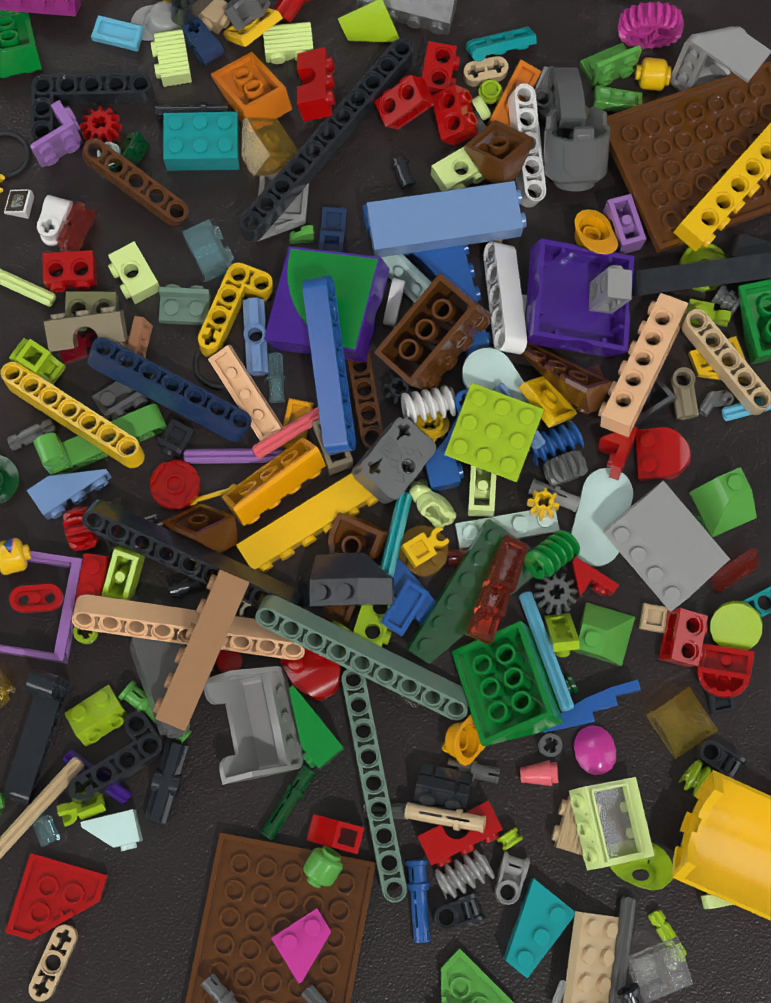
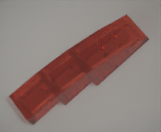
[466,535,529,645]

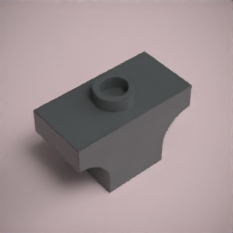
[224,0,271,31]

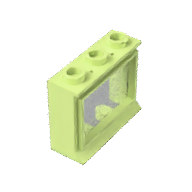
[569,777,655,871]

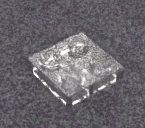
[628,936,693,1003]

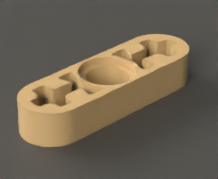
[29,924,78,1001]

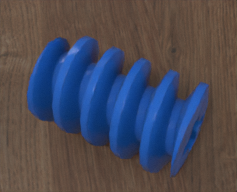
[529,420,584,466]

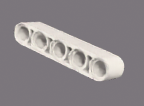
[508,84,546,208]
[483,241,527,354]

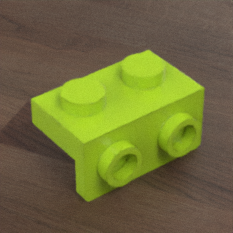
[64,685,128,747]

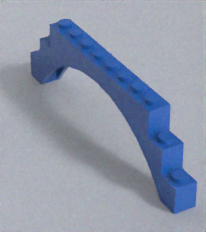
[362,204,493,492]

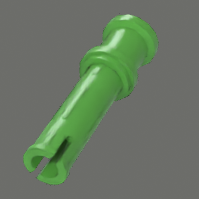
[118,680,192,745]

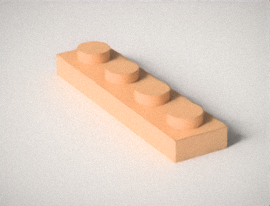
[208,345,283,441]

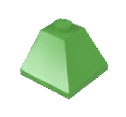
[689,467,757,537]
[572,602,635,666]

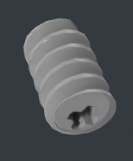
[435,850,495,900]

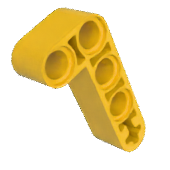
[198,263,273,357]

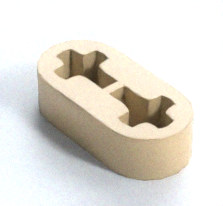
[463,56,508,87]

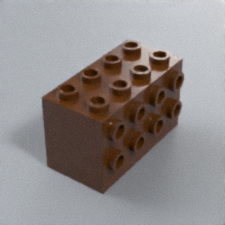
[374,273,492,391]

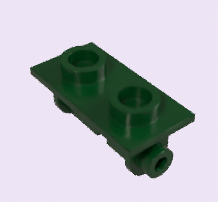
[108,131,150,173]

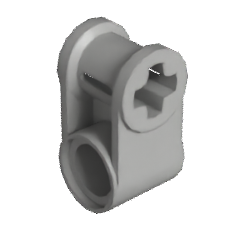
[494,851,530,905]

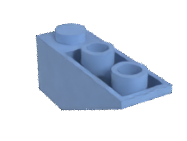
[27,469,112,520]

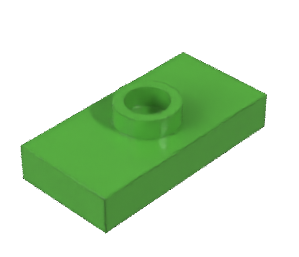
[593,85,643,112]

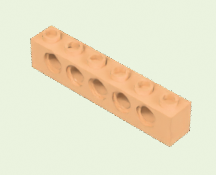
[598,293,688,438]

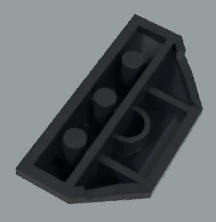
[298,553,394,608]

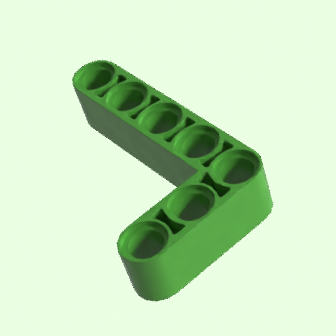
[33,404,167,476]

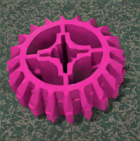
[618,1,684,50]

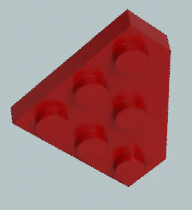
[5,853,108,940]

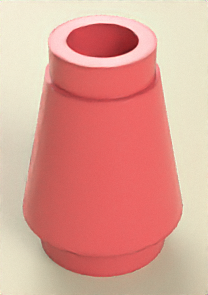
[520,760,559,786]

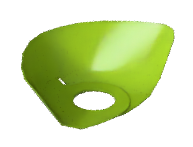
[607,840,673,890]

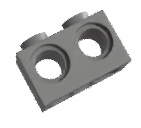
[589,265,632,314]

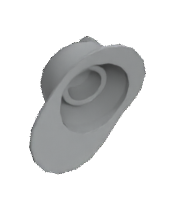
[131,1,185,41]

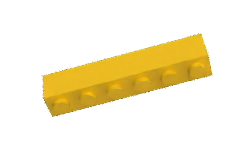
[236,469,379,573]

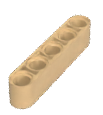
[681,309,771,415]

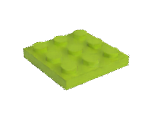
[444,382,544,482]

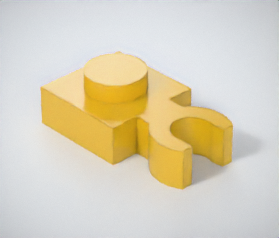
[401,527,449,568]

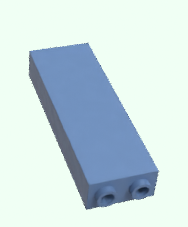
[367,181,526,257]

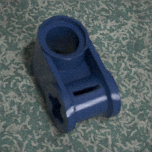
[183,17,225,67]

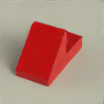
[598,426,638,481]
[570,557,619,599]

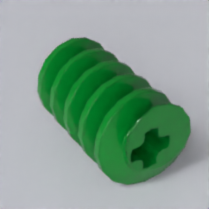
[524,530,580,579]

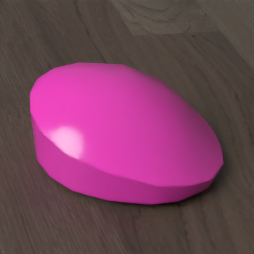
[574,725,616,775]

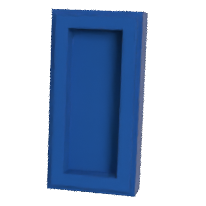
[380,578,429,637]

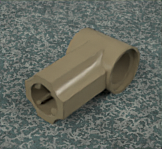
[668,367,699,420]

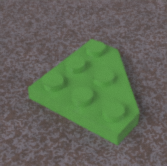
[441,948,514,1003]

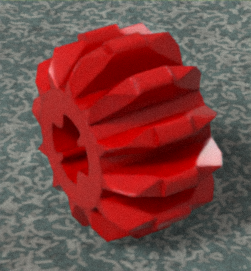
[80,106,122,143]
[63,507,98,551]

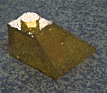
[241,117,298,176]
[646,687,718,759]

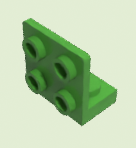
[579,43,642,89]

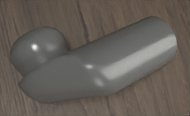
[698,390,734,417]

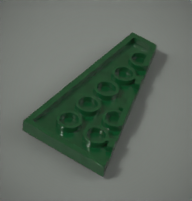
[406,519,533,664]

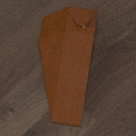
[521,343,611,414]

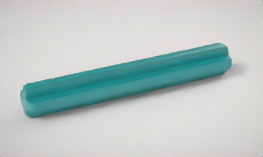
[380,492,412,577]

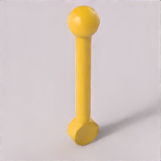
[190,484,237,506]

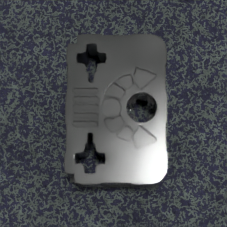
[352,417,436,504]

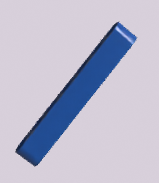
[303,275,356,455]

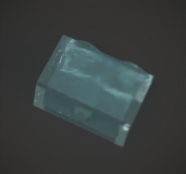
[183,219,234,282]

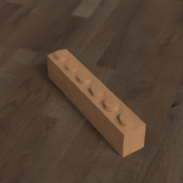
[153,570,249,731]

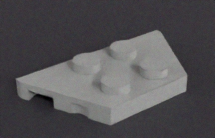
[255,151,309,241]

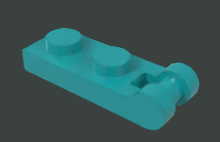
[466,26,537,62]

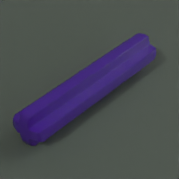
[63,750,132,804]

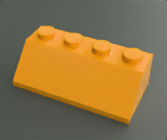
[222,437,326,526]

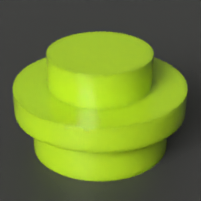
[478,80,503,104]

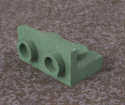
[159,284,211,325]

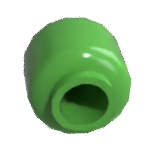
[303,846,343,888]

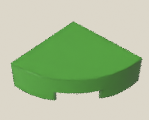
[289,225,314,244]

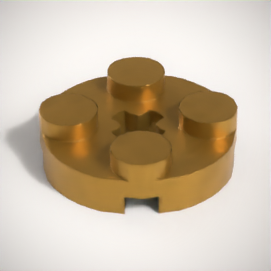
[398,526,448,577]

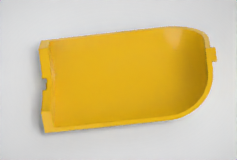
[672,770,771,920]

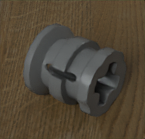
[711,284,740,316]

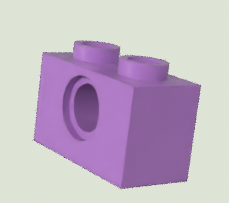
[603,194,646,254]

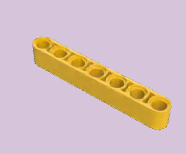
[0,362,145,468]

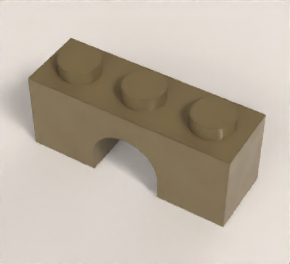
[44,306,128,352]

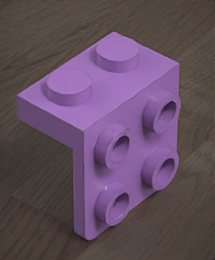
[30,100,83,167]

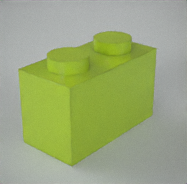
[101,545,145,600]

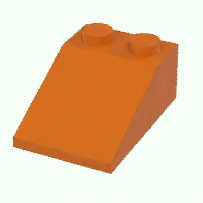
[211,52,292,132]

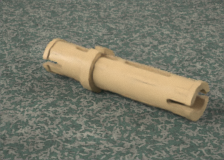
[404,802,486,833]

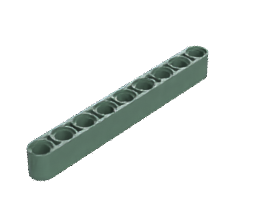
[255,595,469,720]
[342,669,407,903]

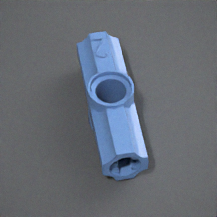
[243,298,269,376]

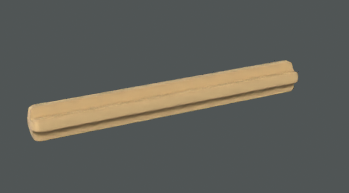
[0,757,85,859]

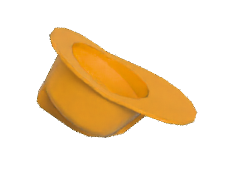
[574,209,618,254]
[442,714,486,766]

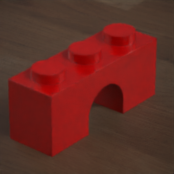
[297,47,336,122]
[417,801,503,868]

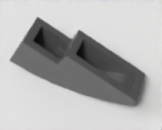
[553,67,586,129]

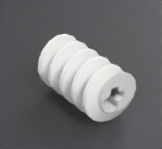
[401,386,456,423]

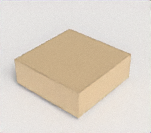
[639,603,668,634]

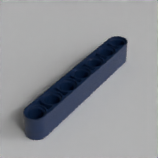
[87,337,252,442]

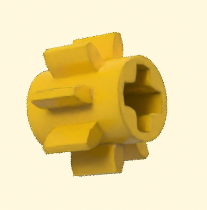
[527,488,560,521]

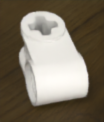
[37,195,73,246]

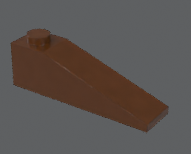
[324,512,389,627]

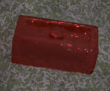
[708,547,759,593]

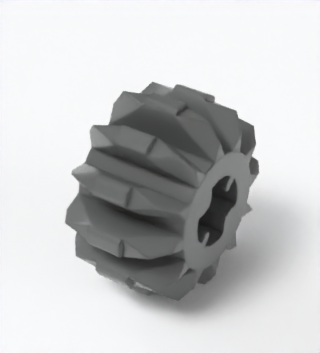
[543,451,588,486]
[534,572,578,616]

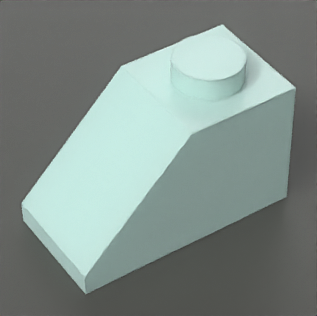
[81,809,143,851]

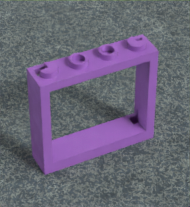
[0,551,83,664]

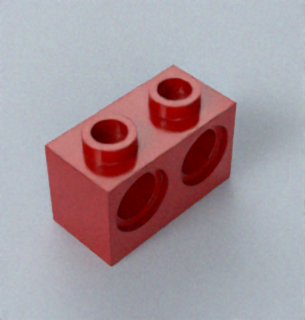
[422,41,460,95]
[374,75,435,130]
[432,84,478,146]
[42,250,97,292]
[659,608,708,667]

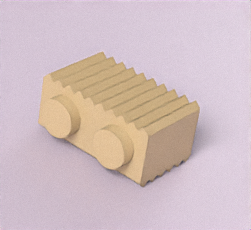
[551,796,601,856]

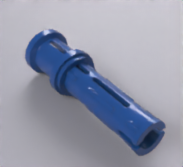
[405,859,431,943]

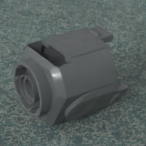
[543,106,610,191]

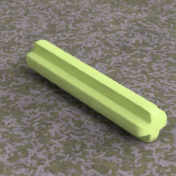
[0,269,56,306]

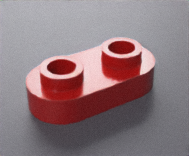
[9,584,64,613]

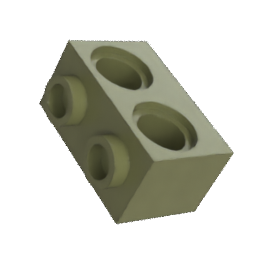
[65,292,120,331]

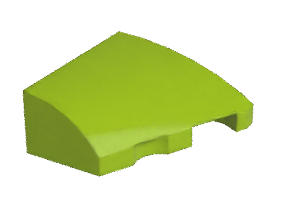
[338,0,399,42]

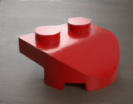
[636,427,691,481]
[698,644,754,698]
[280,648,343,701]

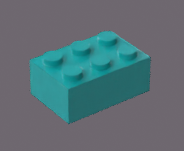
[163,112,240,171]

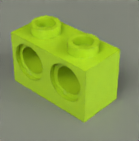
[353,597,395,647]

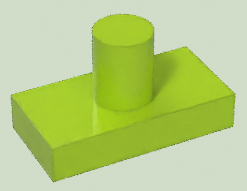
[544,613,580,657]

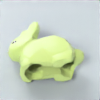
[409,479,456,530]

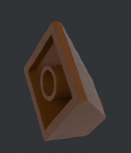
[464,120,534,184]
[162,503,238,553]

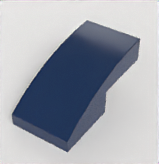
[318,207,347,252]

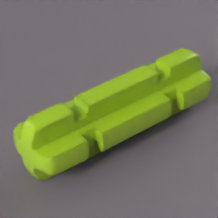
[648,909,687,961]

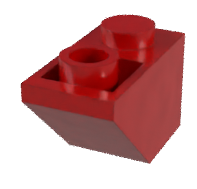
[307,814,364,854]

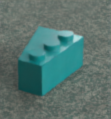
[503,878,575,978]

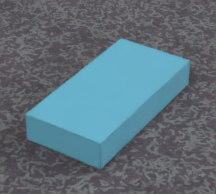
[91,15,145,52]

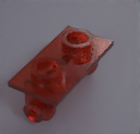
[56,201,98,252]

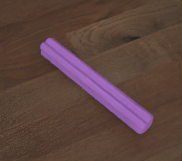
[184,448,283,464]

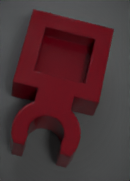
[59,330,98,366]

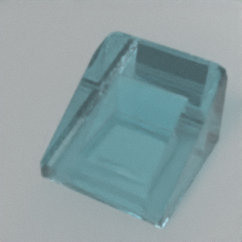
[33,815,60,847]

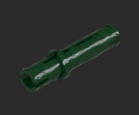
[259,764,317,841]

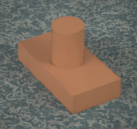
[117,316,153,358]

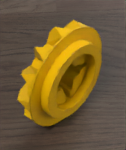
[410,412,449,443]

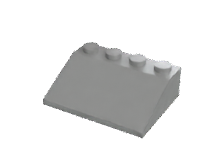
[603,480,730,612]

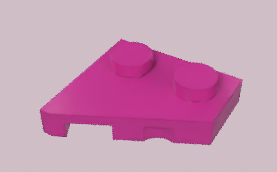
[271,908,331,983]

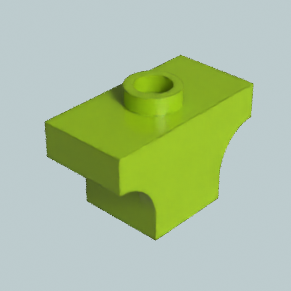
[9,338,66,385]

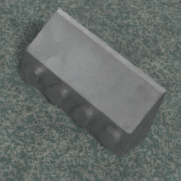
[357,0,457,35]

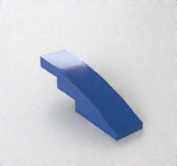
[541,680,641,734]

